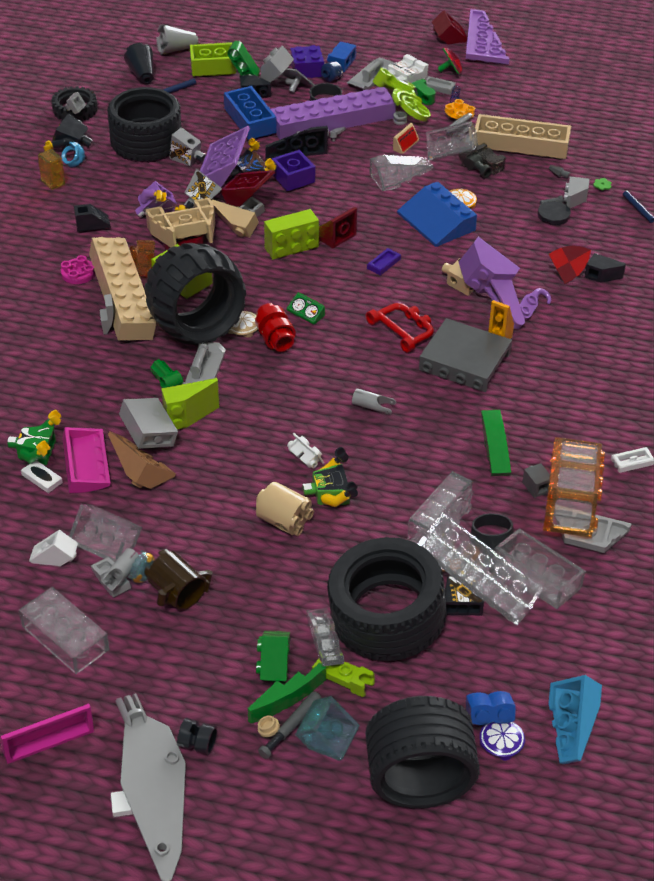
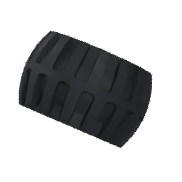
[145,243,246,344]

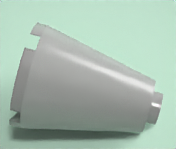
[157,24,198,54]

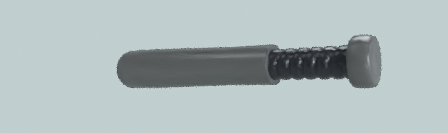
[258,691,322,759]

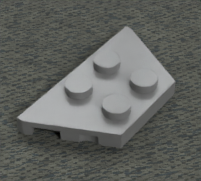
[554,505,631,553]

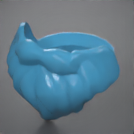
[61,142,86,168]

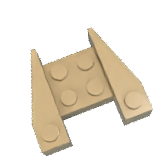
[145,198,215,247]

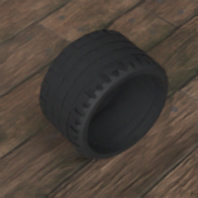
[107,87,181,162]
[365,696,480,808]

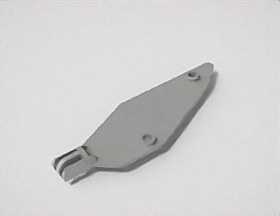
[116,693,186,881]

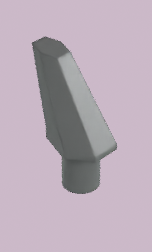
[549,165,570,178]

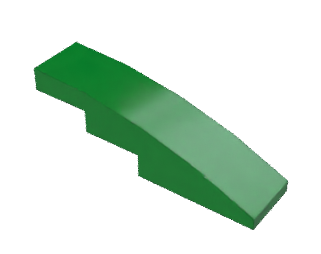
[481,410,511,476]
[248,663,326,724]

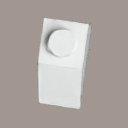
[29,530,78,566]

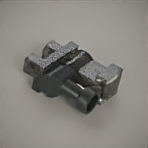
[458,143,506,178]

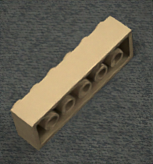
[473,114,571,159]

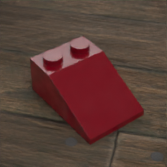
[221,170,275,208]

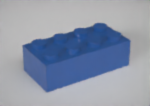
[224,86,277,140]

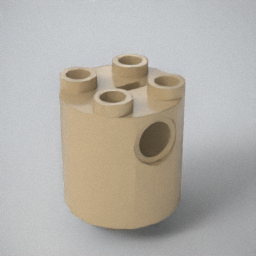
[256,482,314,536]

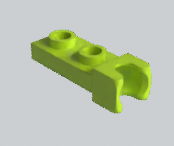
[312,656,375,697]

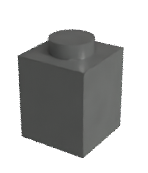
[522,463,553,498]

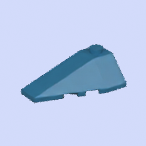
[549,675,602,764]

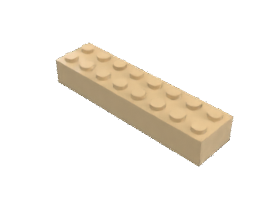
[89,237,156,340]

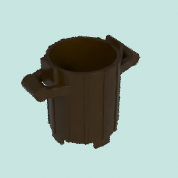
[144,549,212,610]

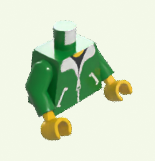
[7,410,61,465]

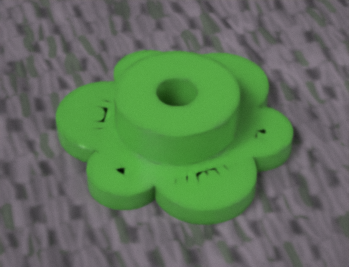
[593,178,611,190]

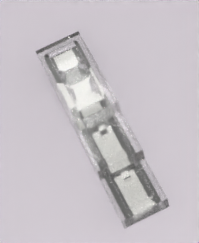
[306,608,344,666]

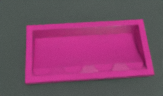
[62,427,110,493]
[0,704,94,764]

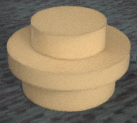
[258,716,280,737]

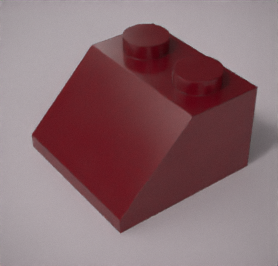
[432,10,467,44]
[319,207,357,249]

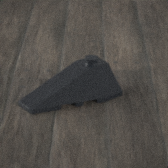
[265,126,328,160]

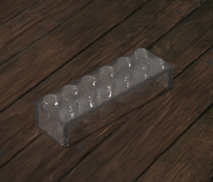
[418,512,544,626]

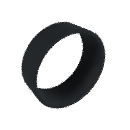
[309,83,342,101]
[470,513,515,549]

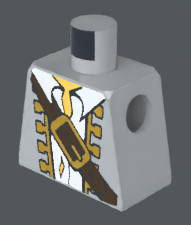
[170,128,206,166]
[184,169,222,209]

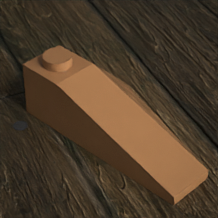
[108,431,176,489]

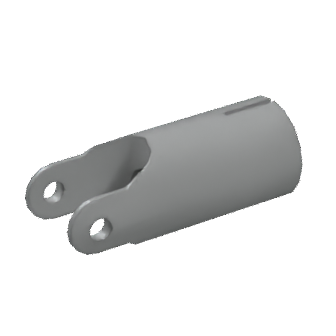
[352,388,396,414]
[100,548,141,592]

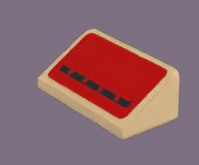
[393,123,419,154]

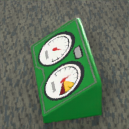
[287,292,325,324]

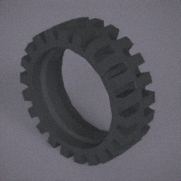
[51,86,98,122]

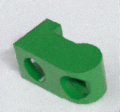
[411,78,436,105]

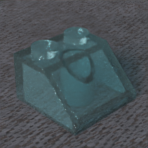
[295,696,360,760]

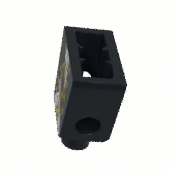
[445,569,484,616]

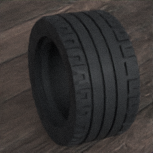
[327,537,446,661]

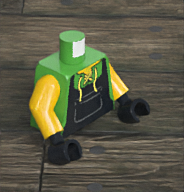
[302,447,358,507]

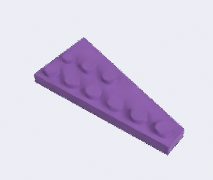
[465,9,510,64]

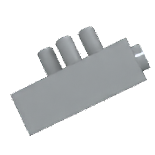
[119,398,178,449]

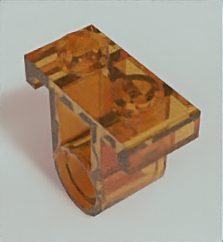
[129,240,155,276]

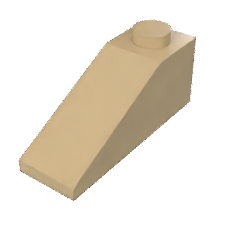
[212,200,259,238]

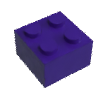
[291,45,324,78]
[272,150,316,191]

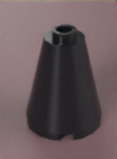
[123,43,154,84]

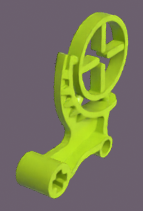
[373,68,431,122]

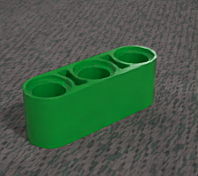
[227,41,260,76]

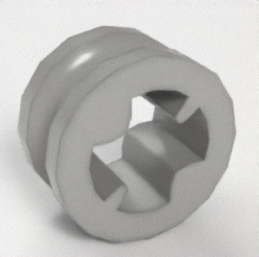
[393,111,407,125]

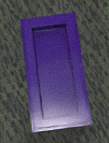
[367,248,401,276]

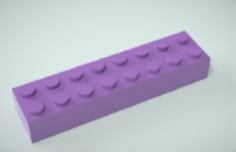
[271,87,396,140]

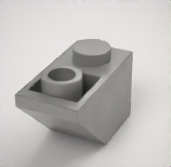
[563,177,589,208]

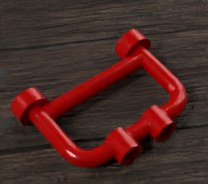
[365,303,434,353]

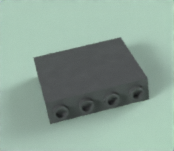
[419,318,512,392]

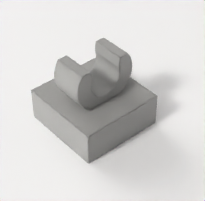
[65,92,86,114]

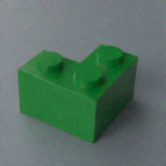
[256,631,290,681]

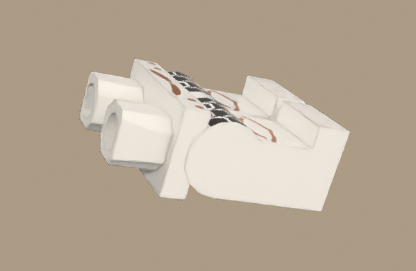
[388,54,428,83]

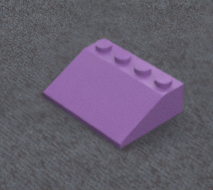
[200,126,250,187]

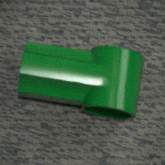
[150,359,184,388]

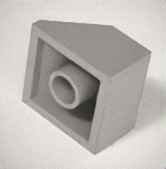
[261,45,294,82]

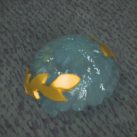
[127,550,155,583]

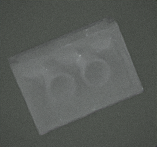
[426,121,478,160]
[69,504,142,562]

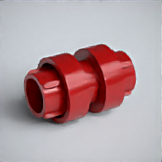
[255,303,296,352]

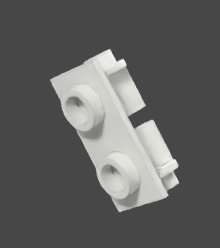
[287,433,324,468]

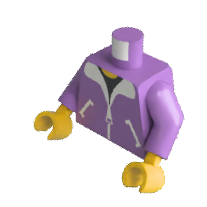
[135,181,186,217]

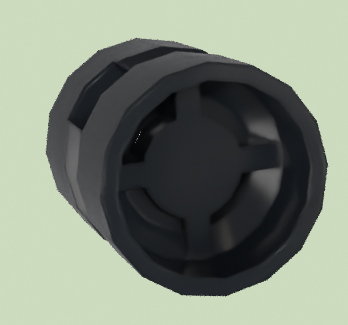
[177,718,218,755]

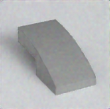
[100,294,114,335]
[91,557,131,597]

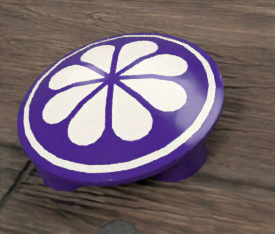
[480,722,525,761]

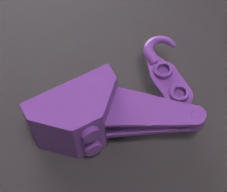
[459,237,551,329]

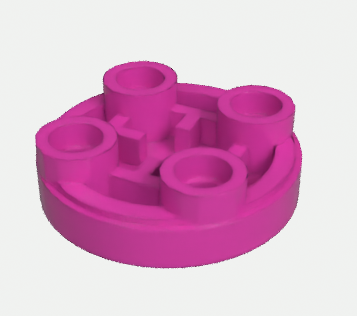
[61,255,95,284]

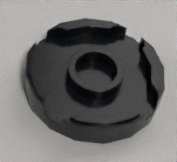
[538,201,571,225]

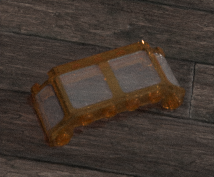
[543,437,605,538]

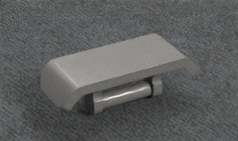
[347,58,393,90]
[183,341,226,384]

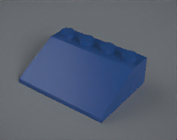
[397,181,477,247]

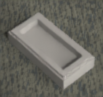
[426,76,456,95]

